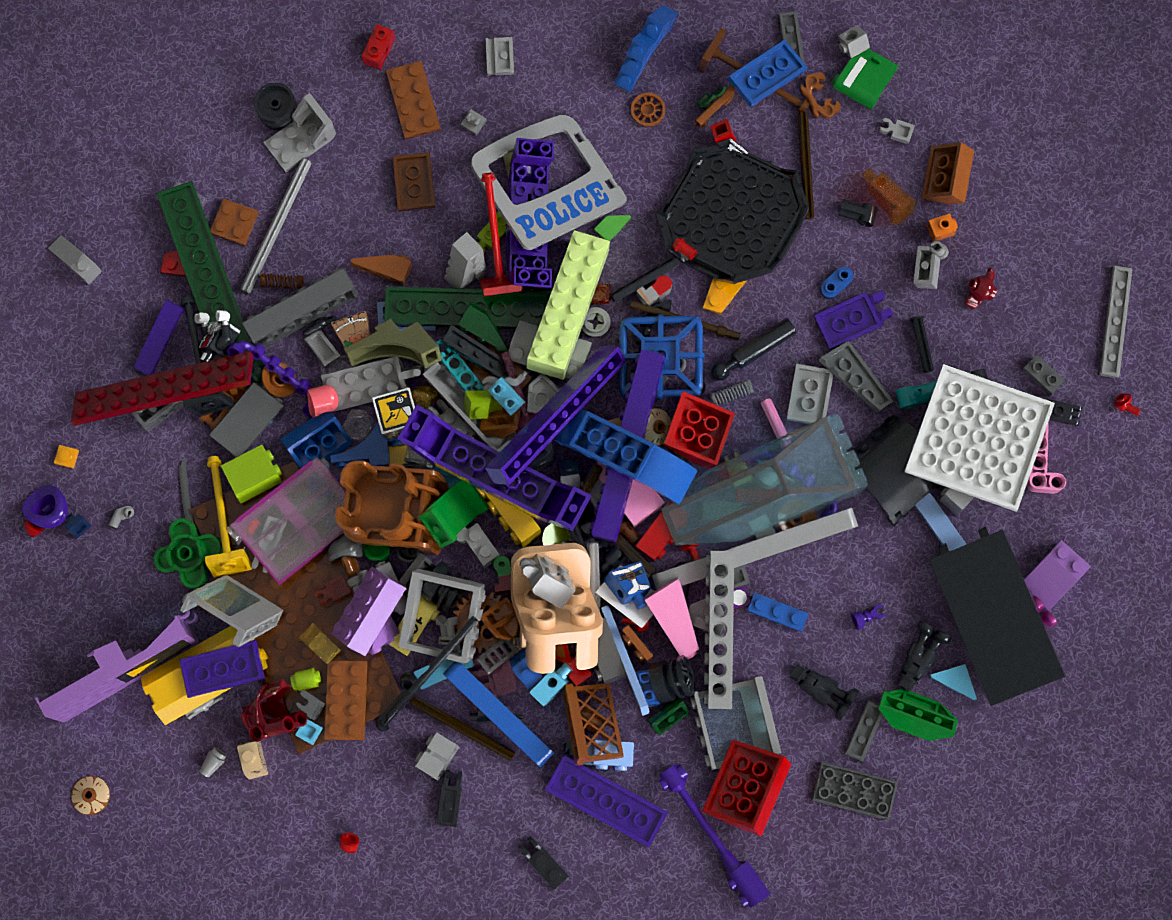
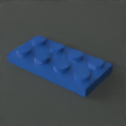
[727,39,808,108]

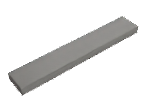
[1099,266,1132,378]

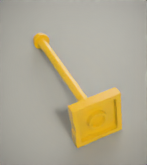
[205,456,252,578]

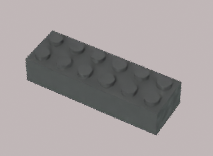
[243,268,358,348]

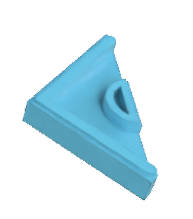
[930,664,977,700]

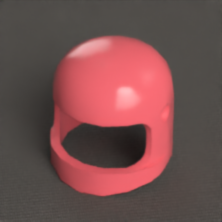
[307,385,339,418]

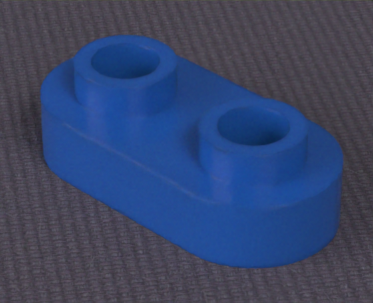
[820,267,853,299]

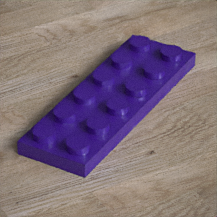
[545,755,668,847]

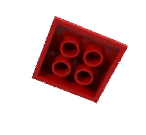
[663,391,735,470]

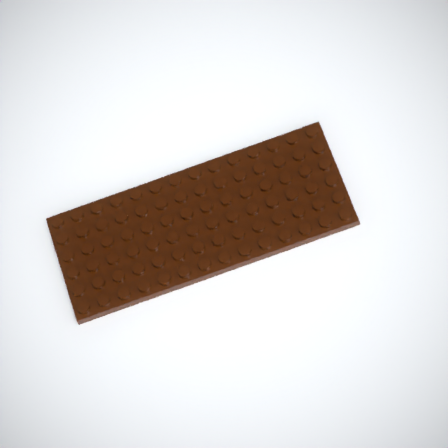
[190,461,401,755]

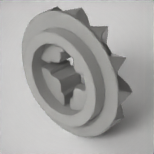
[582,307,611,337]

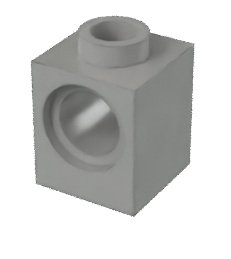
[838,25,870,58]

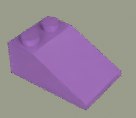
[1024,540,1091,611]

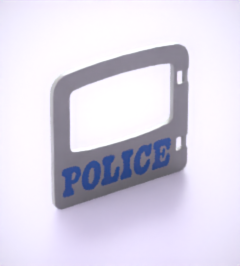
[471,115,627,250]

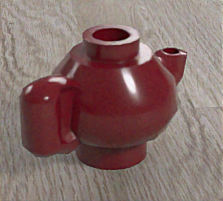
[964,267,997,309]

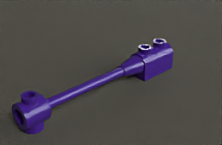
[658,764,771,908]

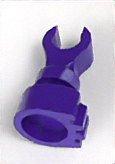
[851,605,887,630]

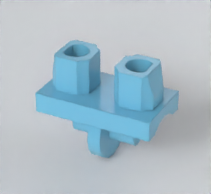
[488,377,525,416]

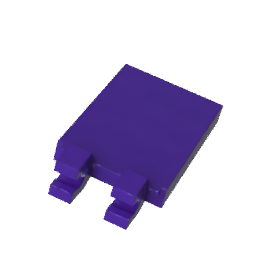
[814,291,893,350]

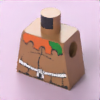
[331,311,371,348]

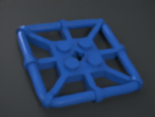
[619,314,705,400]

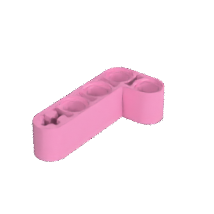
[1026,424,1066,494]

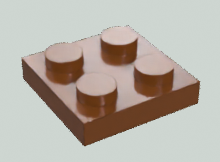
[211,198,259,246]
[621,625,653,664]

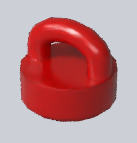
[24,520,44,538]
[339,833,359,853]

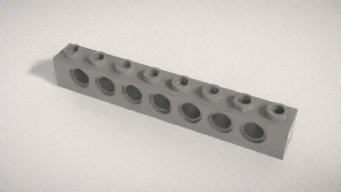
[704,551,734,709]

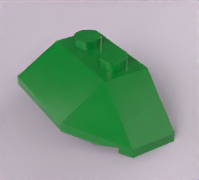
[879,689,958,741]

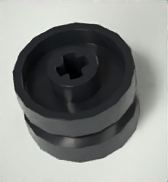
[254,82,298,130]

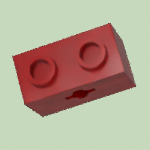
[362,24,395,71]

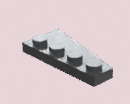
[818,341,894,413]

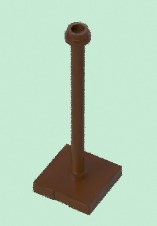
[697,28,810,112]

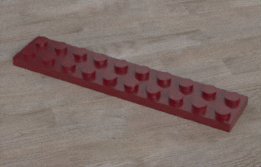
[71,351,254,426]

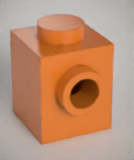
[926,213,958,242]

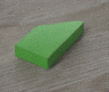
[594,215,631,241]

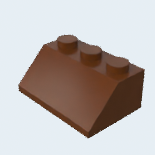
[922,142,974,204]

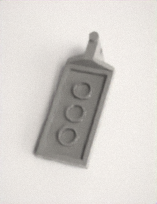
[321,357,424,412]

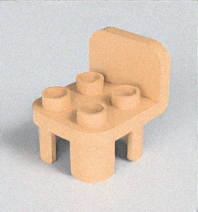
[511,543,603,674]

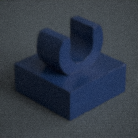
[65,513,91,538]

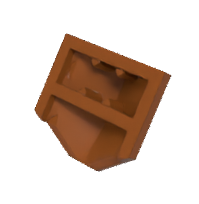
[480,408,520,439]
[481,597,520,641]

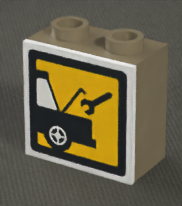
[372,388,415,439]

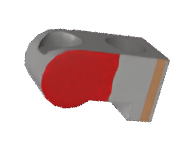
[636,275,672,306]

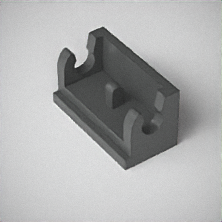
[296,689,326,721]

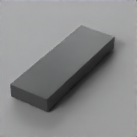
[778,11,804,62]
[845,700,883,762]

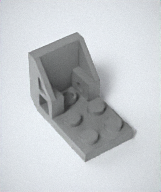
[263,93,336,172]

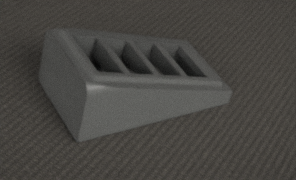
[477,639,519,675]

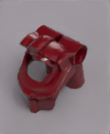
[240,679,307,742]

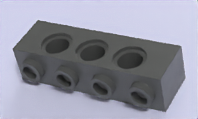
[132,401,183,432]

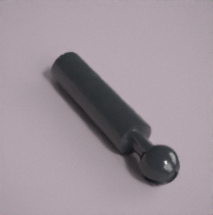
[711,318,797,381]

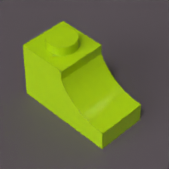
[463,390,502,419]

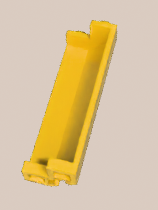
[141,626,268,725]

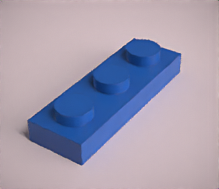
[747,593,809,632]

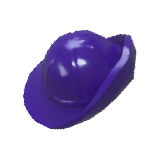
[22,485,68,528]

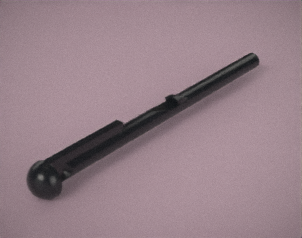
[376,616,478,732]

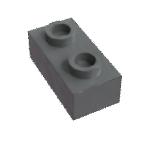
[1022,355,1065,396]

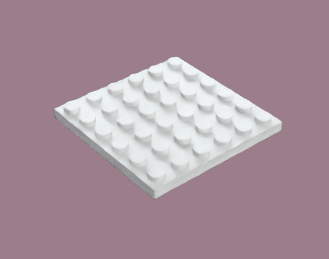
[905,364,1055,512]

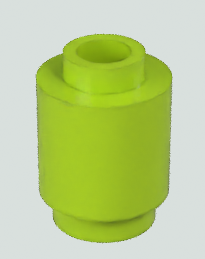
[290,668,321,691]

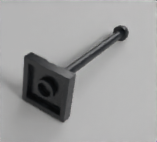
[180,296,234,417]

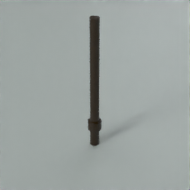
[630,301,741,340]

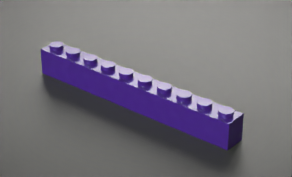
[485,345,626,485]
[590,349,665,543]

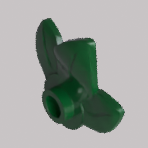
[696,85,727,110]

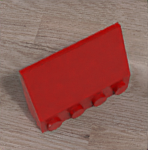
[702,739,791,836]

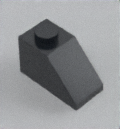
[558,458,581,489]

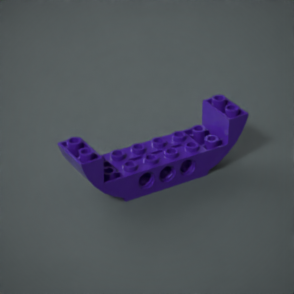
[505,138,554,288]

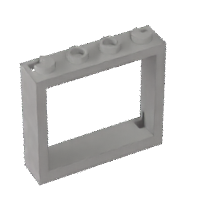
[398,569,486,664]

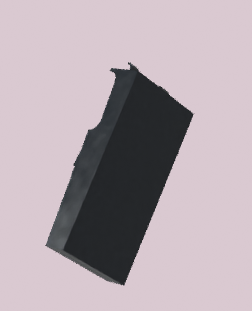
[930,527,1067,706]

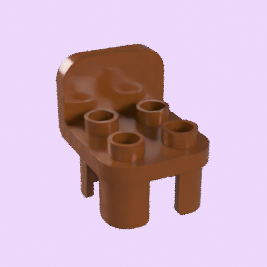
[335,461,449,556]

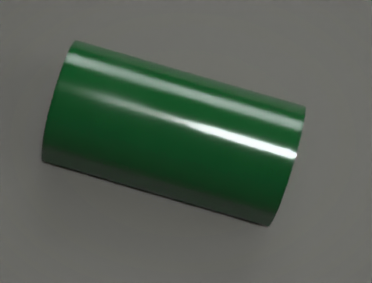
[647,697,690,736]

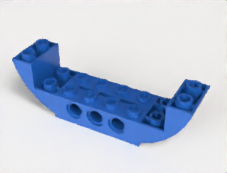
[551,409,698,505]

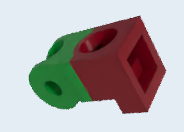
[493,556,511,595]

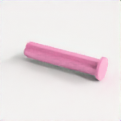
[761,398,796,450]

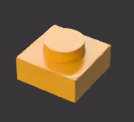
[54,445,79,469]

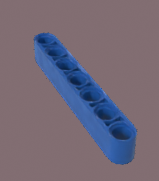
[443,661,554,768]

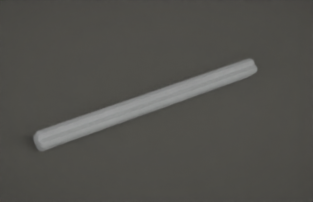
[241,158,311,294]

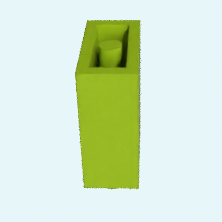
[221,445,282,503]

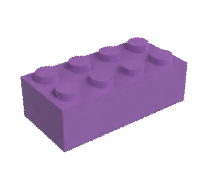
[331,567,406,656]

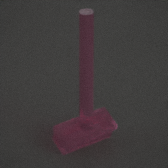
[502,351,537,435]

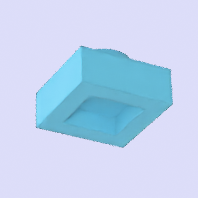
[296,719,323,745]

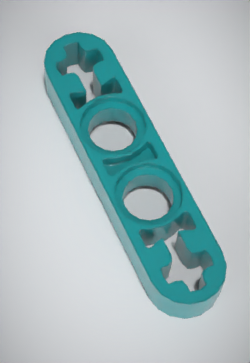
[435,340,484,392]

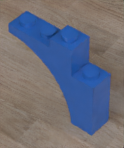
[614,5,679,92]
[330,422,404,468]

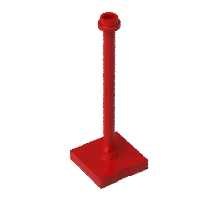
[480,172,522,296]

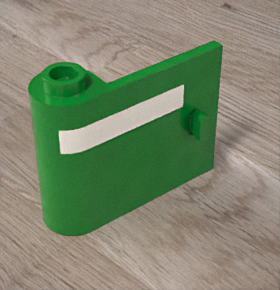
[832,49,899,110]

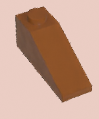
[350,254,412,286]

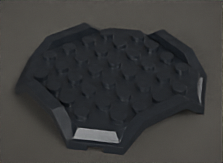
[656,139,809,284]

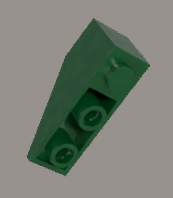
[458,302,509,353]

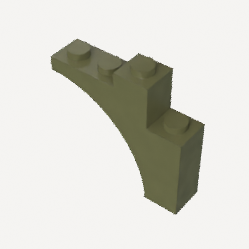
[344,319,442,368]

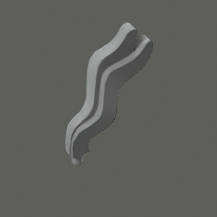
[482,371,527,390]

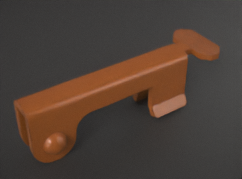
[694,82,736,129]

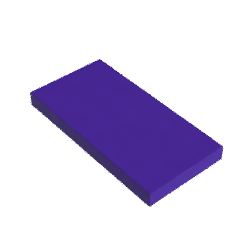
[179,640,265,698]

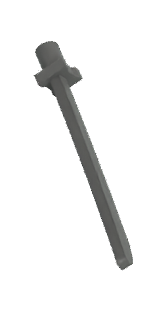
[179,460,197,529]

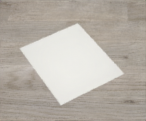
[595,565,654,628]

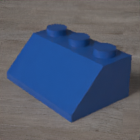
[280,412,353,468]

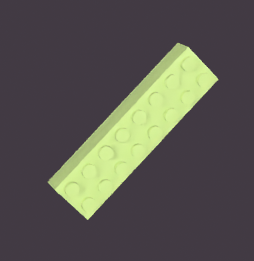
[527,230,610,380]

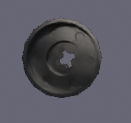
[421,561,470,613]
[649,655,696,703]

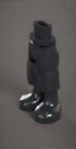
[897,621,952,691]
[789,664,859,721]

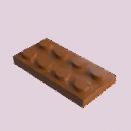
[386,61,441,140]
[324,661,368,741]

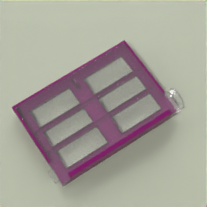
[226,457,346,585]

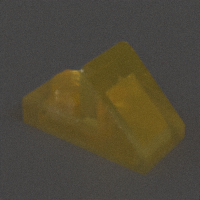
[299,623,340,664]

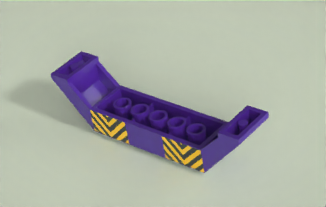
[398,405,592,531]

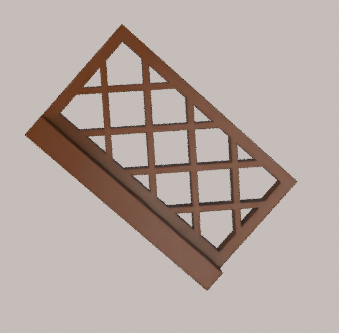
[562,683,624,766]

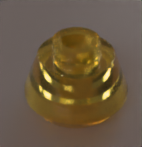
[412,386,438,409]

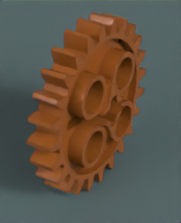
[453,591,504,654]

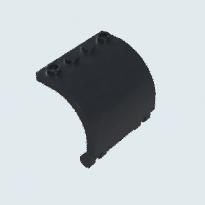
[837,415,941,526]

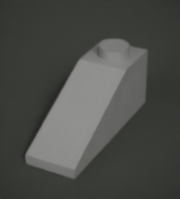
[48,235,102,285]

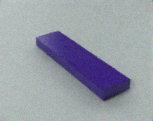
[134,300,184,375]

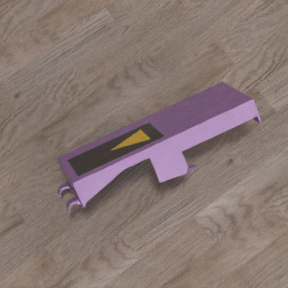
[35,610,200,722]

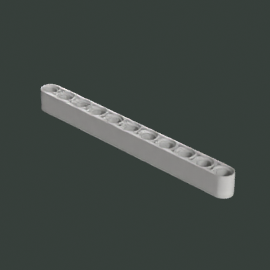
[652,508,858,590]

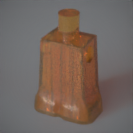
[862,168,916,225]

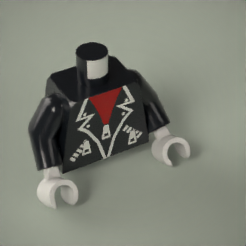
[194,310,240,362]

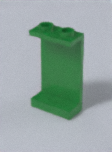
[418,480,489,548]

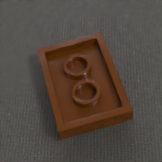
[393,152,436,212]

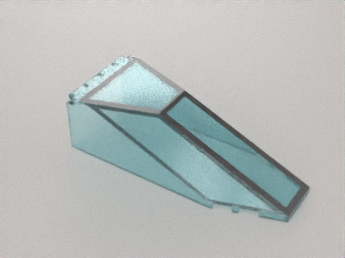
[661,414,868,546]

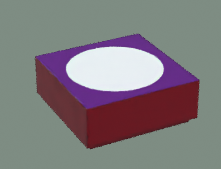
[733,586,750,610]

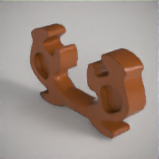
[800,72,841,119]

